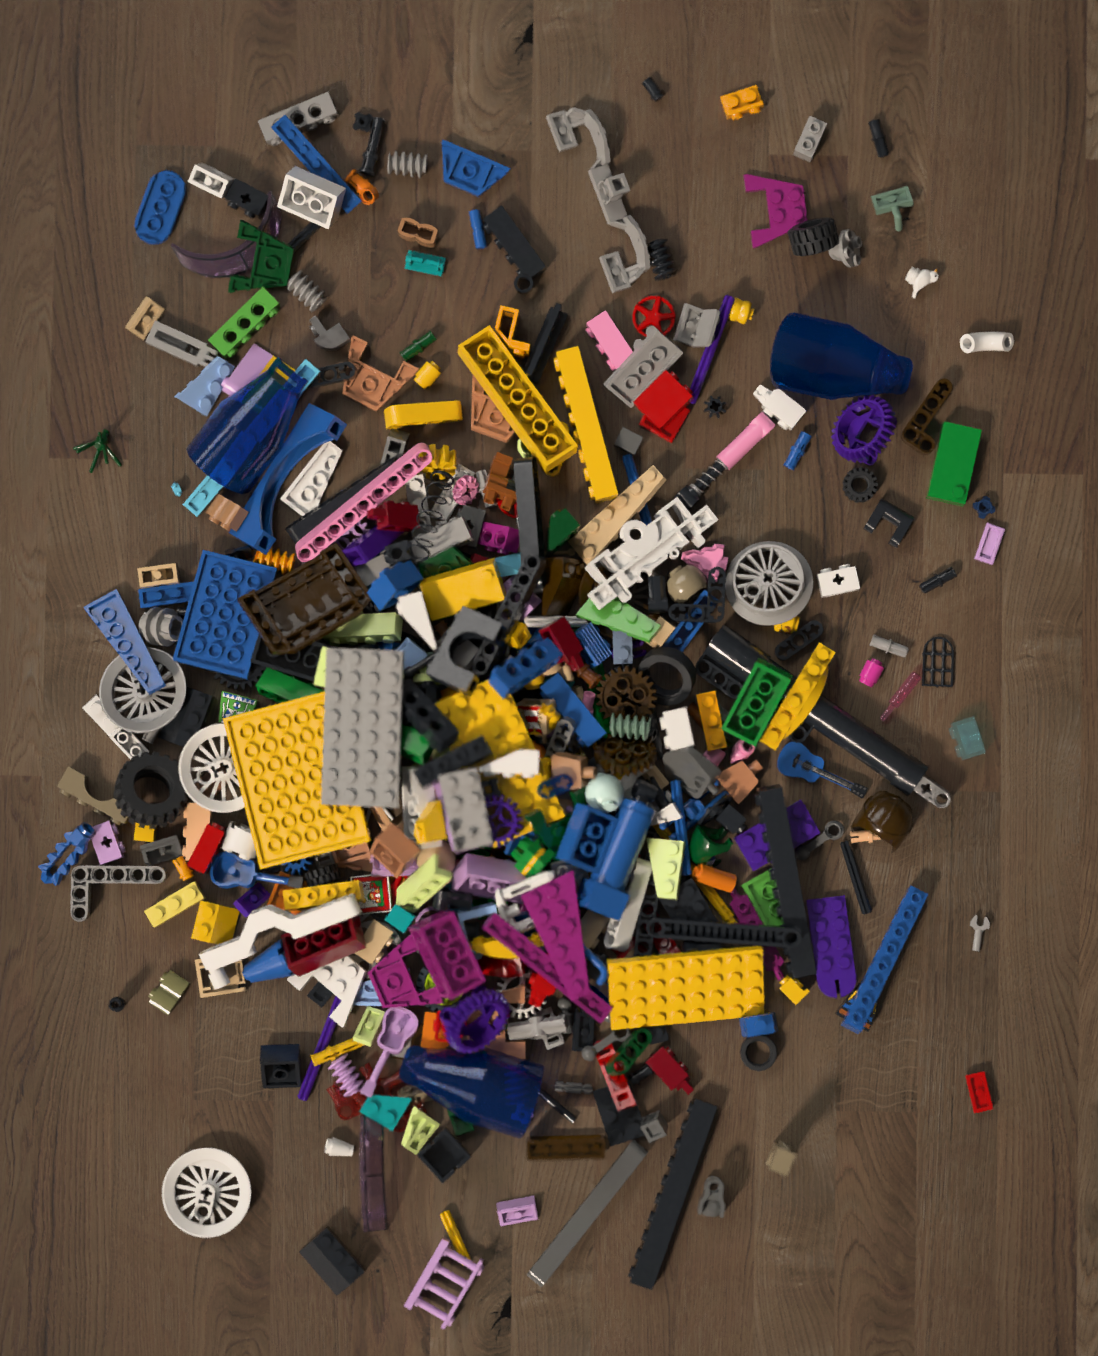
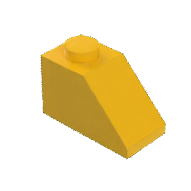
[414,800,447,844]

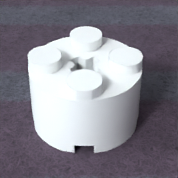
[221,821,257,861]

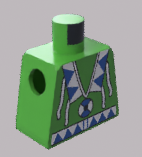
[219,691,259,723]

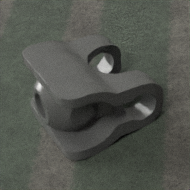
[697,1176,725,1218]

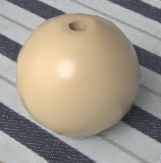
[417,840,456,872]

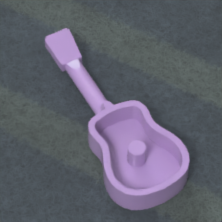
[360,1007,418,1097]

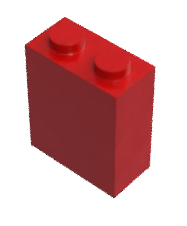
[633,370,694,431]
[187,822,226,874]

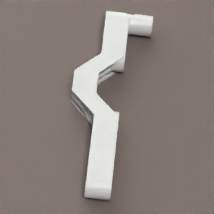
[199,893,361,989]

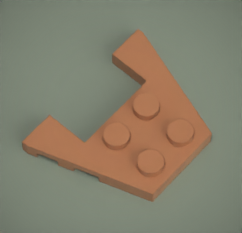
[342,335,419,412]
[471,375,544,443]
[467,984,526,1059]

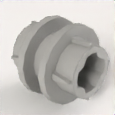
[139,607,183,646]

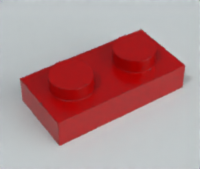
[965,1071,993,1113]

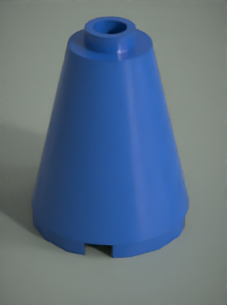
[242,939,295,983]

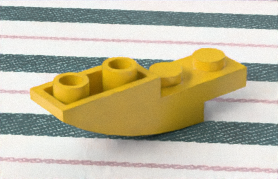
[468,932,545,958]

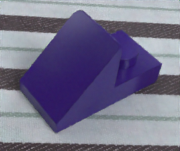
[233,882,270,918]

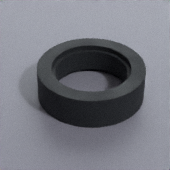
[637,647,696,706]

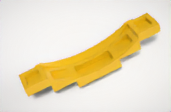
[759,642,836,750]

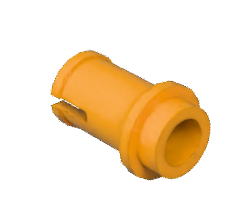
[172,856,194,881]

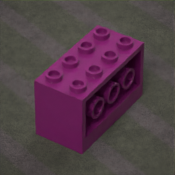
[408,910,486,999]

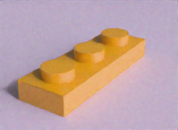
[696,691,727,751]

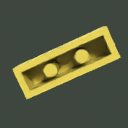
[144,881,206,928]

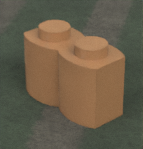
[398,218,439,248]
[206,494,249,532]

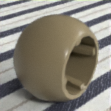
[665,565,707,604]

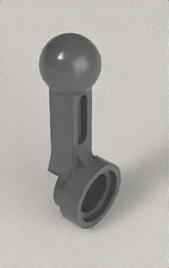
[795,820,845,860]
[582,1028,631,1061]

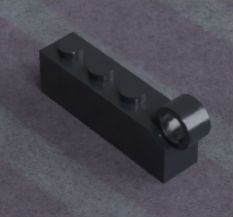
[482,205,546,295]

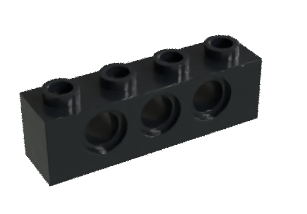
[402,678,459,753]
[413,735,494,790]

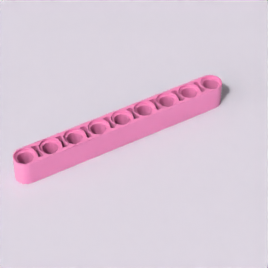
[295,443,432,562]

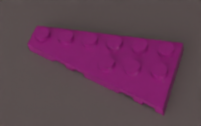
[521,870,589,1001]

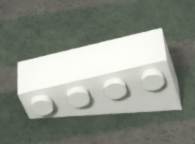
[401,764,442,849]

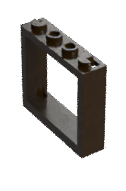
[526,1134,605,1161]

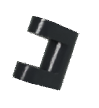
[863,498,915,548]

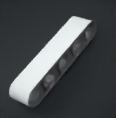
[604,858,652,952]

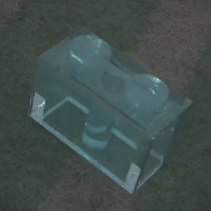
[949,716,986,760]

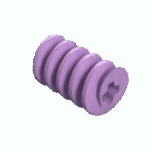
[328,1053,363,1097]

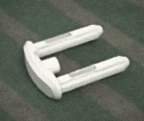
[495,871,555,934]

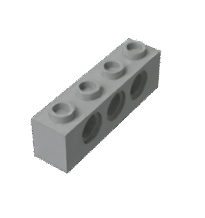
[258,92,338,146]

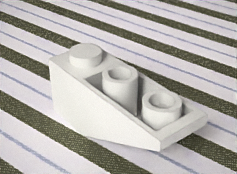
[479,749,539,778]

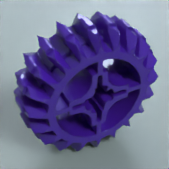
[485,795,523,847]

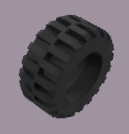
[114,752,188,829]

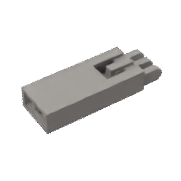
[145,320,218,367]

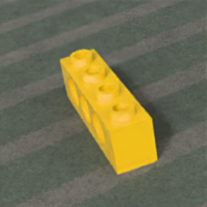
[283,880,365,912]

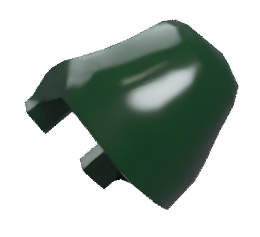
[688,824,733,867]

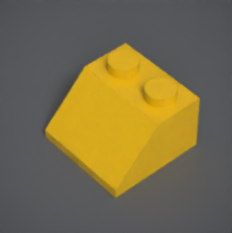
[191,901,240,944]

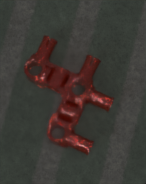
[326,1063,427,1132]

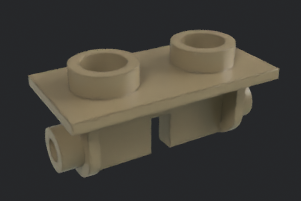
[397,1081,438,1106]

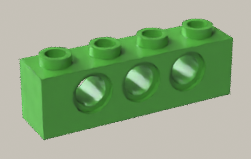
[208,287,280,359]

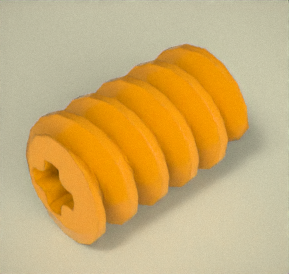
[253,547,295,575]

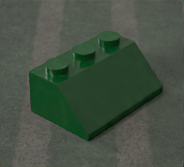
[546,508,580,558]

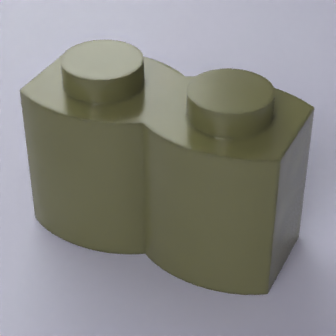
[148,970,190,1015]

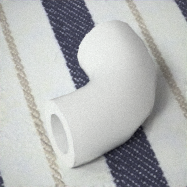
[960,332,1014,353]

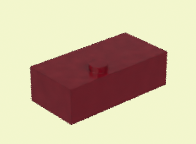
[281,915,367,977]

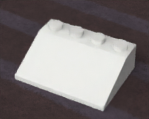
[396,591,438,652]

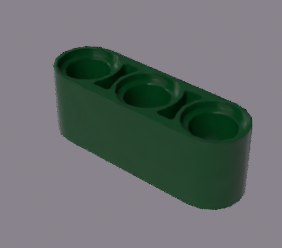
[606,1029,652,1076]

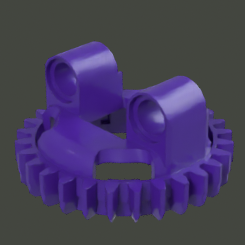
[831,395,897,465]
[440,985,510,1053]

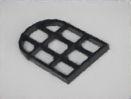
[922,637,954,687]

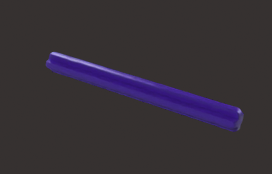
[690,295,735,404]
[298,996,342,1101]

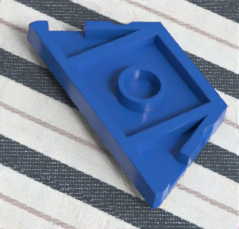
[442,140,510,197]

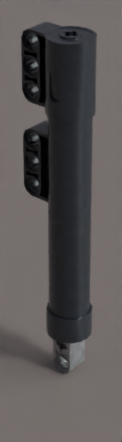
[695,624,951,808]

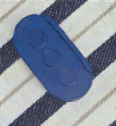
[134,170,186,245]

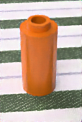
[692,863,737,893]

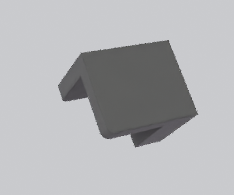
[614,427,643,456]

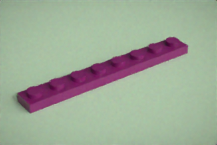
[482,912,613,1023]

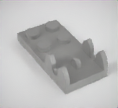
[603,326,683,408]
[438,767,494,852]

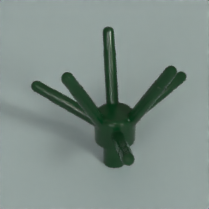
[73,429,122,473]

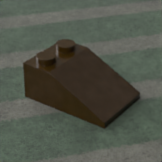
[542,557,585,616]

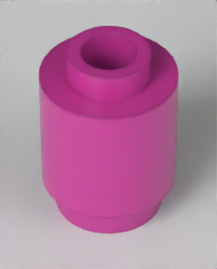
[859,658,884,687]

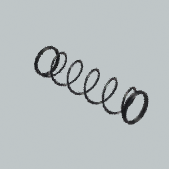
[406,470,454,561]

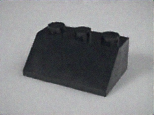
[158,686,215,747]
[299,1226,366,1296]

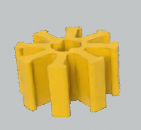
[418,444,457,480]

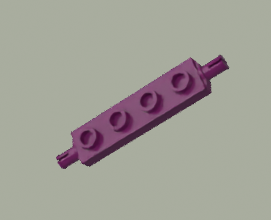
[729,887,785,981]

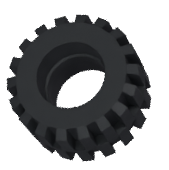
[788,217,839,256]

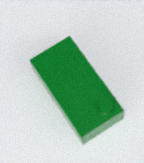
[926,421,982,507]
[721,658,793,747]

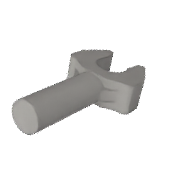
[970,915,990,952]

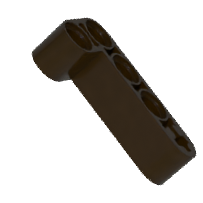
[901,378,952,455]

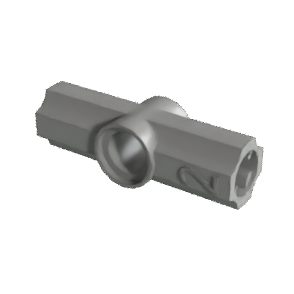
[507,1015,568,1041]

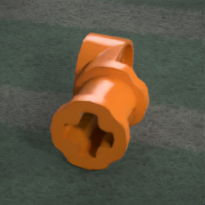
[344,169,379,205]

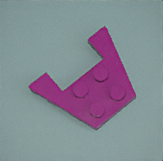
[744,174,807,249]
[368,934,444,1008]

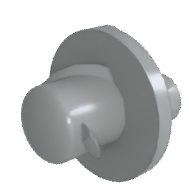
[828,229,862,267]

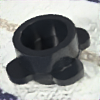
[353,112,373,132]

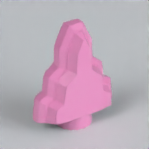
[681,544,728,582]

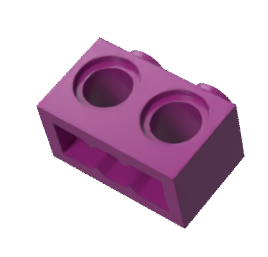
[477,522,520,555]

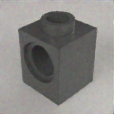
[640,1110,668,1143]

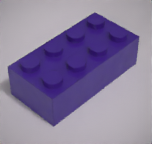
[733,800,820,871]

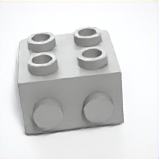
[674,304,720,347]

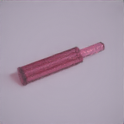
[880,671,922,721]

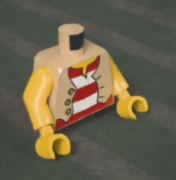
[515,698,561,744]

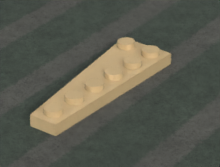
[568,465,666,565]

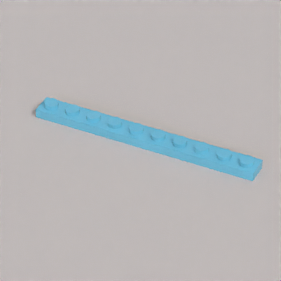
[183,359,321,517]

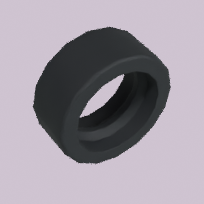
[740,1035,777,1071]

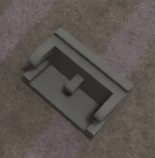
[140,835,183,866]

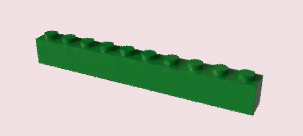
[256,667,435,765]

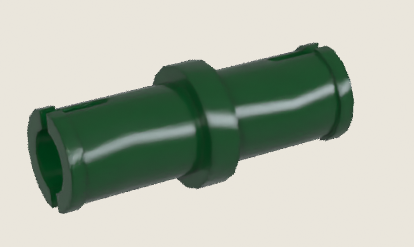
[399,330,437,362]

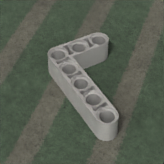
[70,866,168,922]

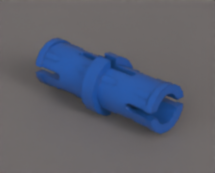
[783,431,812,471]

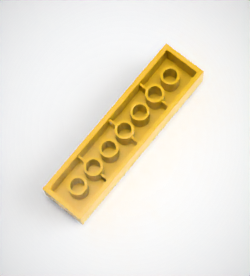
[457,325,578,473]
[553,346,618,504]

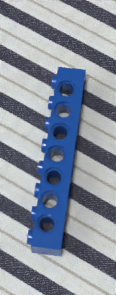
[841,886,928,1034]

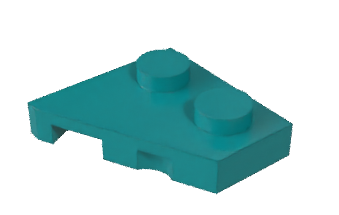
[359,1095,412,1132]

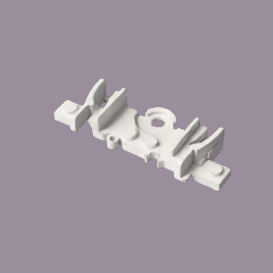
[585,497,718,610]

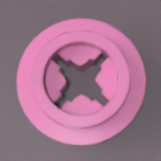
[453,475,480,505]

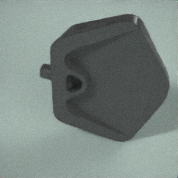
[663,747,721,799]

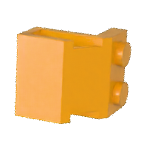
[495,305,531,359]

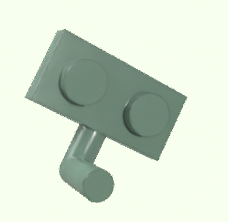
[871,186,913,231]

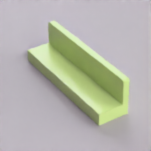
[396,854,452,913]

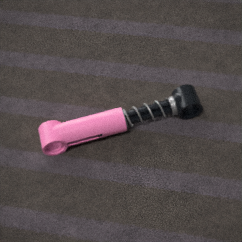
[674,411,776,511]

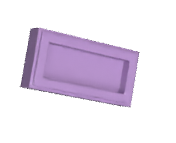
[974,523,1005,565]

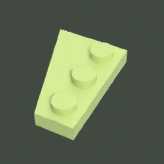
[646,838,685,900]

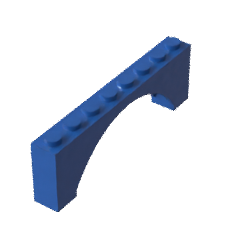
[228,403,347,555]

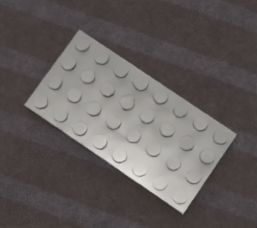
[321,648,404,808]

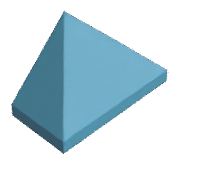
[495,552,521,577]

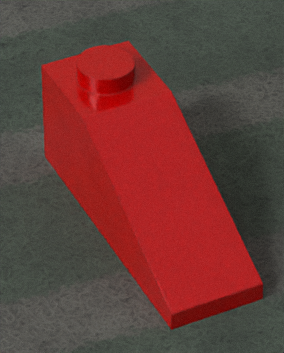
[476,955,527,978]

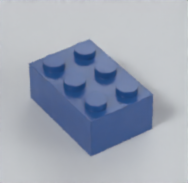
[556,803,619,874]

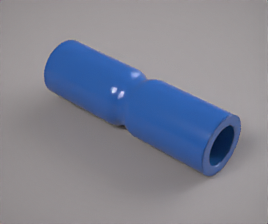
[469,209,487,249]

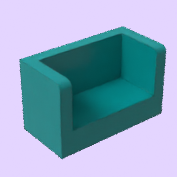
[385,905,417,933]

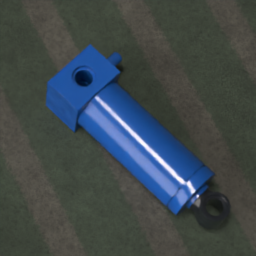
[577,779,657,921]

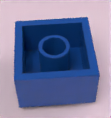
[367,560,423,611]

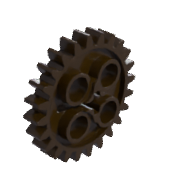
[595,665,658,723]
[594,733,657,777]

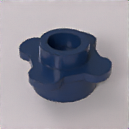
[973,496,995,519]

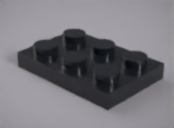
[592,1079,645,1147]

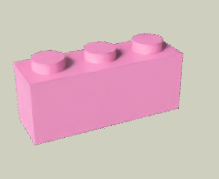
[585,310,633,371]

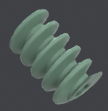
[610,712,651,741]

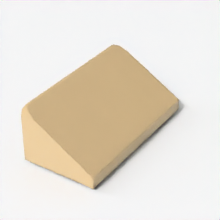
[125,297,165,340]

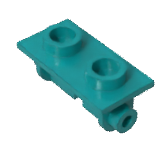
[404,250,446,277]

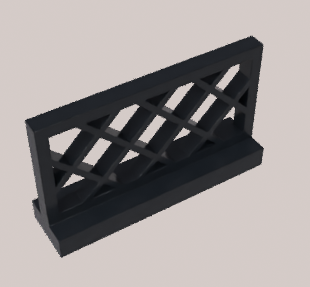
[523,303,568,384]

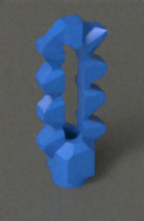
[38,822,95,886]

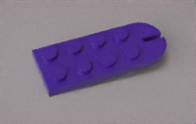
[806,895,856,999]

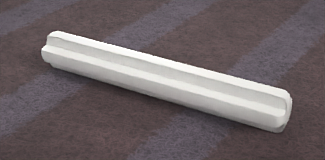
[524,616,588,627]

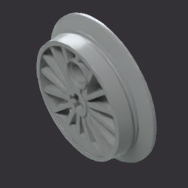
[725,541,813,626]
[99,647,186,733]

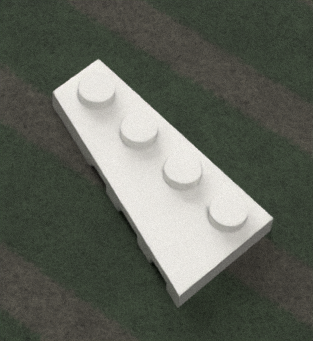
[280,441,342,516]

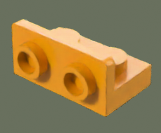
[720,85,764,120]

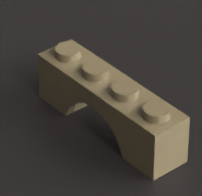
[57,766,129,825]
[765,1140,796,1176]

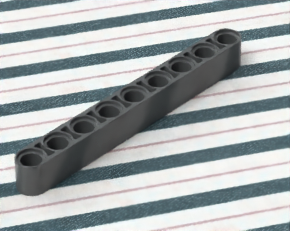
[527,1140,648,1287]

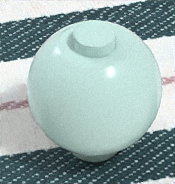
[585,773,624,813]

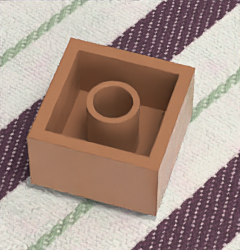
[369,823,420,878]

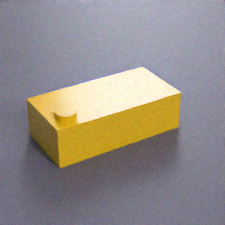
[419,558,507,621]

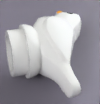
[905,267,939,298]

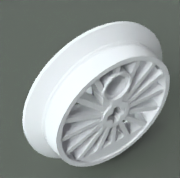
[179,724,245,813]
[162,1148,251,1238]

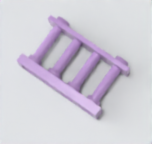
[404,1237,485,1329]

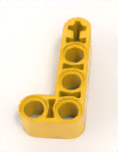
[384,401,463,429]

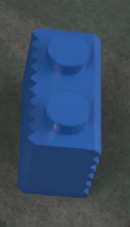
[574,622,613,668]

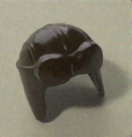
[851,791,913,853]

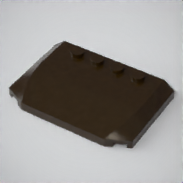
[237,543,371,655]

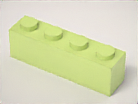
[322,612,403,646]

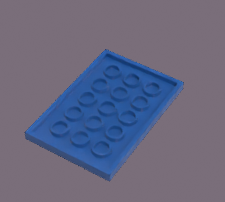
[173,550,277,680]

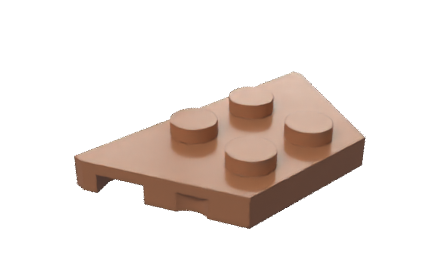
[331,842,373,873]

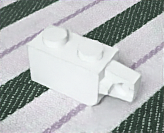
[753,385,806,430]

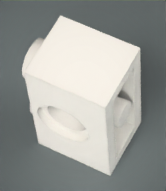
[188,163,235,198]

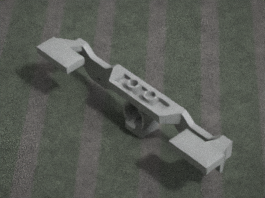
[546,107,650,293]

